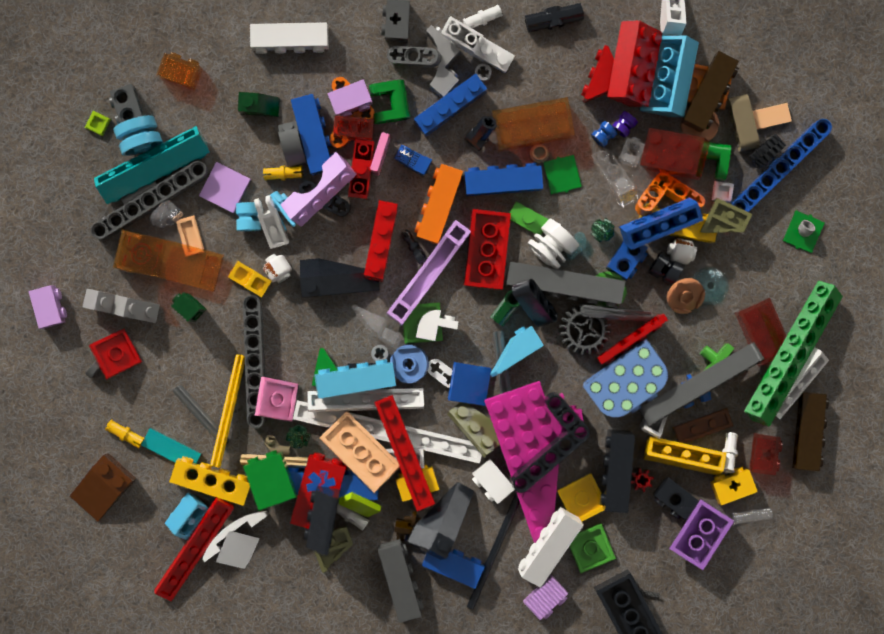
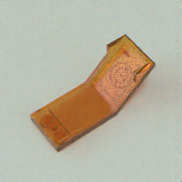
[113,230,224,292]

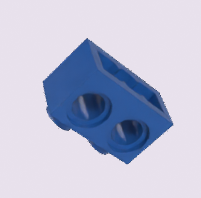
[606,241,648,280]

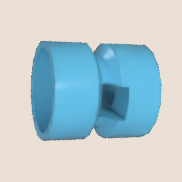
[236,202,261,232]

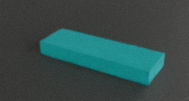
[141,428,201,471]

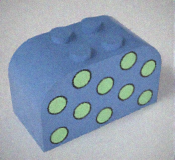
[583,338,668,417]

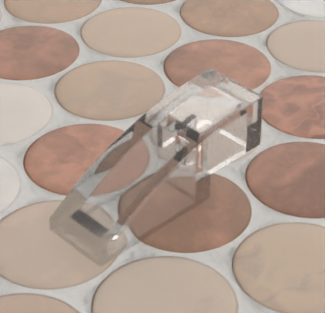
[352,304,403,349]

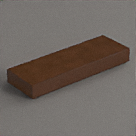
[673,408,734,444]

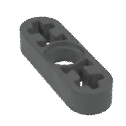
[387,46,442,67]

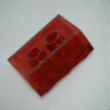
[734,297,787,365]

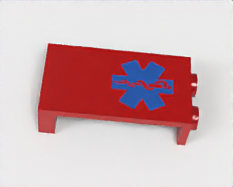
[290,453,347,529]

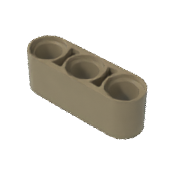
[727,94,760,152]

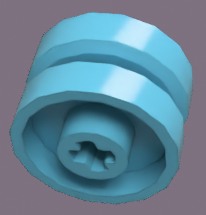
[113,115,163,156]

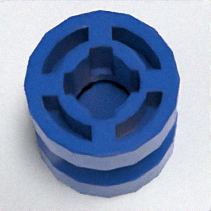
[591,121,618,148]

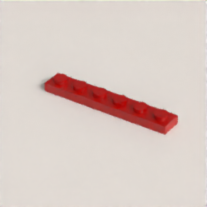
[374,395,435,511]
[154,497,234,602]

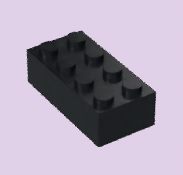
[594,569,662,634]

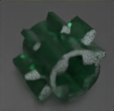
[591,218,615,243]
[286,425,311,449]

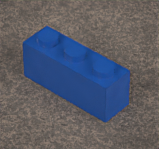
[422,549,484,589]

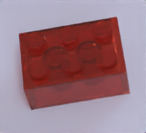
[640,128,710,180]

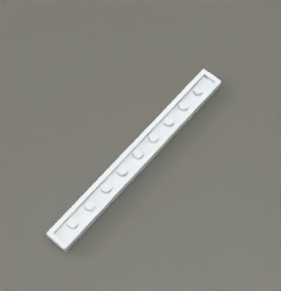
[293,400,482,463]

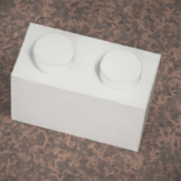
[472,458,514,504]

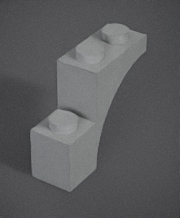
[426,25,460,98]
[83,288,160,323]

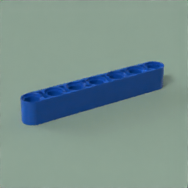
[731,119,832,212]

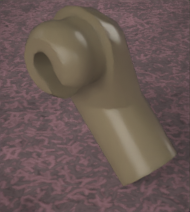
[265,435,290,456]

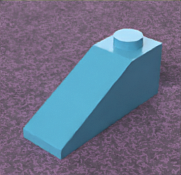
[490,326,544,377]

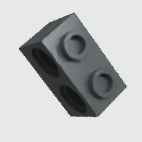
[109,84,145,125]

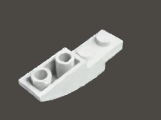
[441,16,515,73]

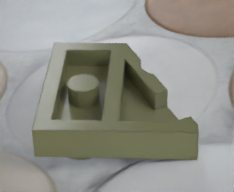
[700,198,753,233]
[314,525,353,573]

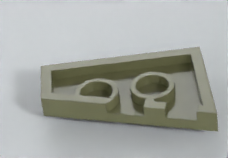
[447,402,500,458]

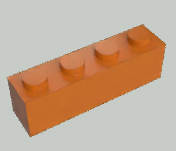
[414,164,463,245]

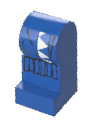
[394,145,432,177]

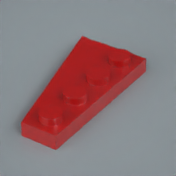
[596,314,668,365]

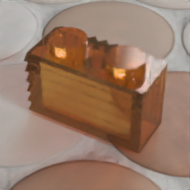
[156,52,203,90]

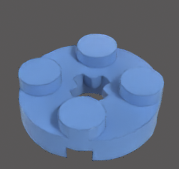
[390,345,429,383]

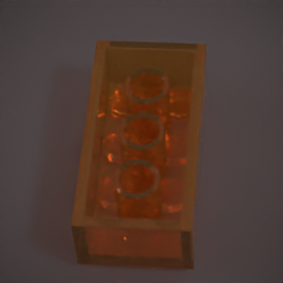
[491,97,575,152]

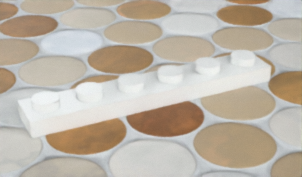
[308,388,424,412]

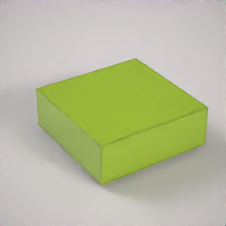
[85,111,111,136]

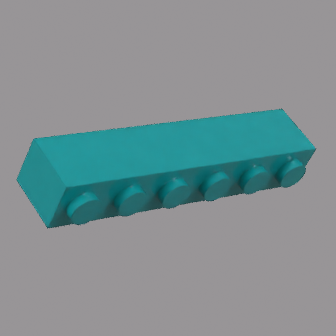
[94,126,210,205]

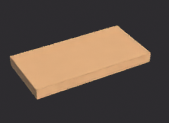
[319,411,400,493]

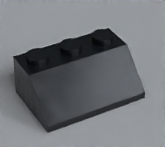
[304,486,340,556]

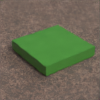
[403,302,443,344]
[569,523,616,574]

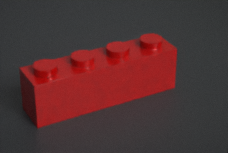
[364,200,398,282]

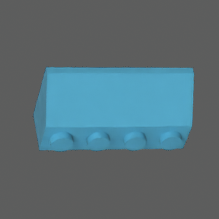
[640,35,699,117]

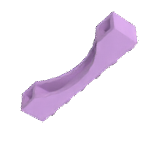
[386,220,471,326]

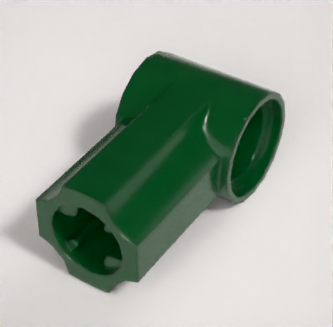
[490,291,520,327]

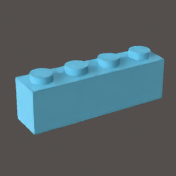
[314,359,396,399]

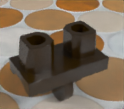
[394,511,422,541]

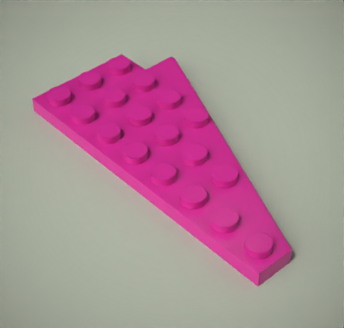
[485,381,564,543]

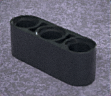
[512,279,557,327]

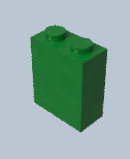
[243,450,298,510]

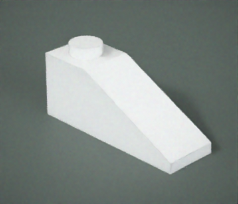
[660,0,686,36]

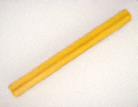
[211,354,245,468]

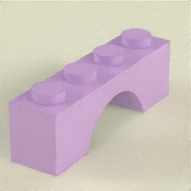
[281,152,357,227]

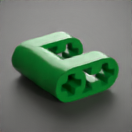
[369,80,410,124]
[686,140,731,181]

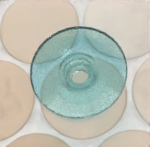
[692,267,728,305]

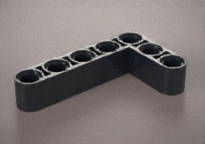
[511,392,590,493]

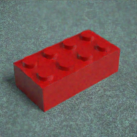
[607,21,663,107]

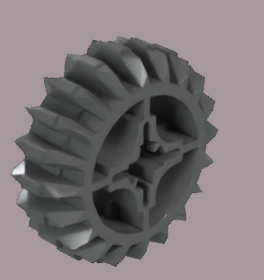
[559,304,611,356]

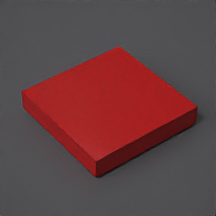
[89,329,142,380]

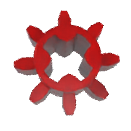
[631,468,654,492]

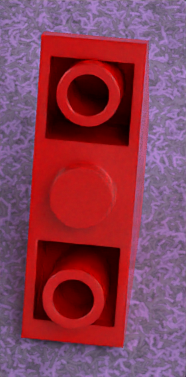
[581,45,614,103]
[348,139,375,199]

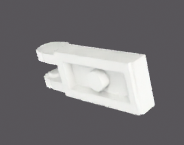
[254,195,289,249]

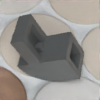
[278,121,306,167]

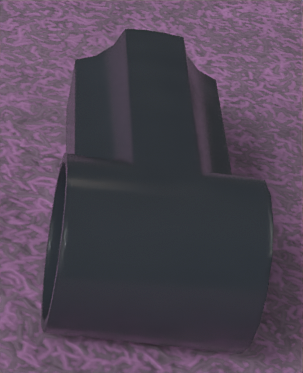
[464,116,497,152]

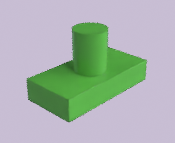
[510,201,548,235]
[700,343,734,370]

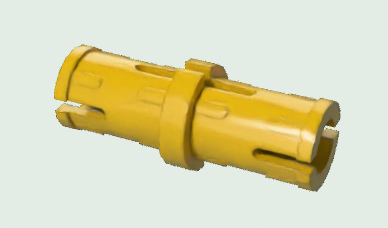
[263,165,303,181]
[105,419,144,449]

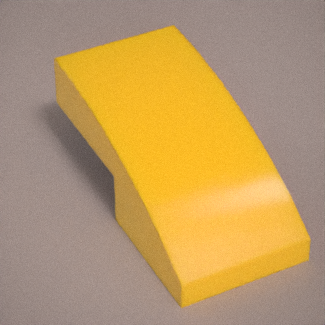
[228,261,271,297]

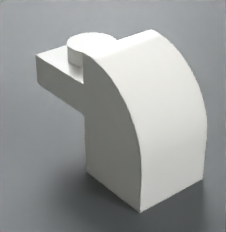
[416,310,458,341]

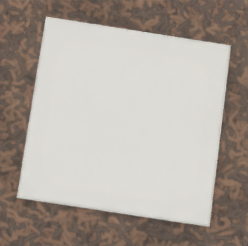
[216,531,259,569]

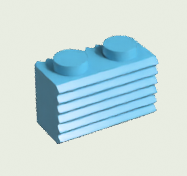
[165,492,209,540]

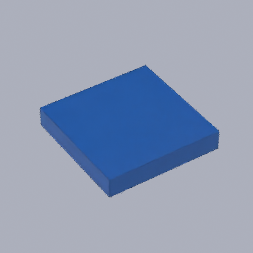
[448,362,491,406]

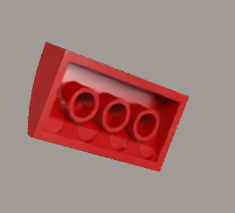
[464,209,511,290]

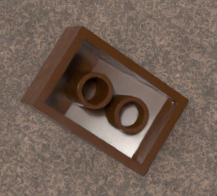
[70,453,137,522]

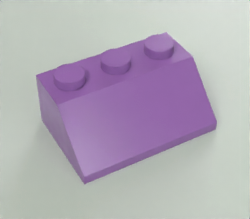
[669,499,734,570]

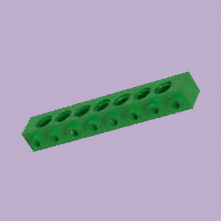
[744,280,843,427]

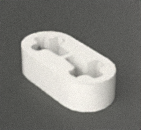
[427,359,452,388]

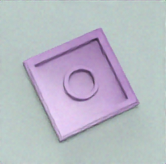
[199,162,251,213]

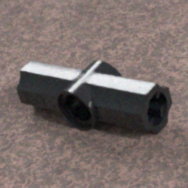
[524,3,584,33]

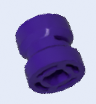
[612,111,638,138]

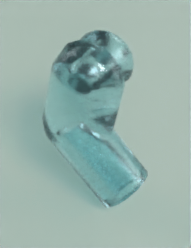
[567,232,586,260]

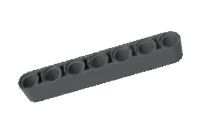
[91,161,209,240]
[243,295,267,428]
[639,342,765,426]

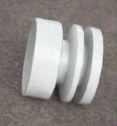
[528,219,579,270]

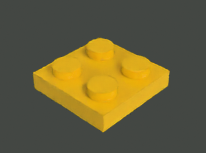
[557,473,604,522]

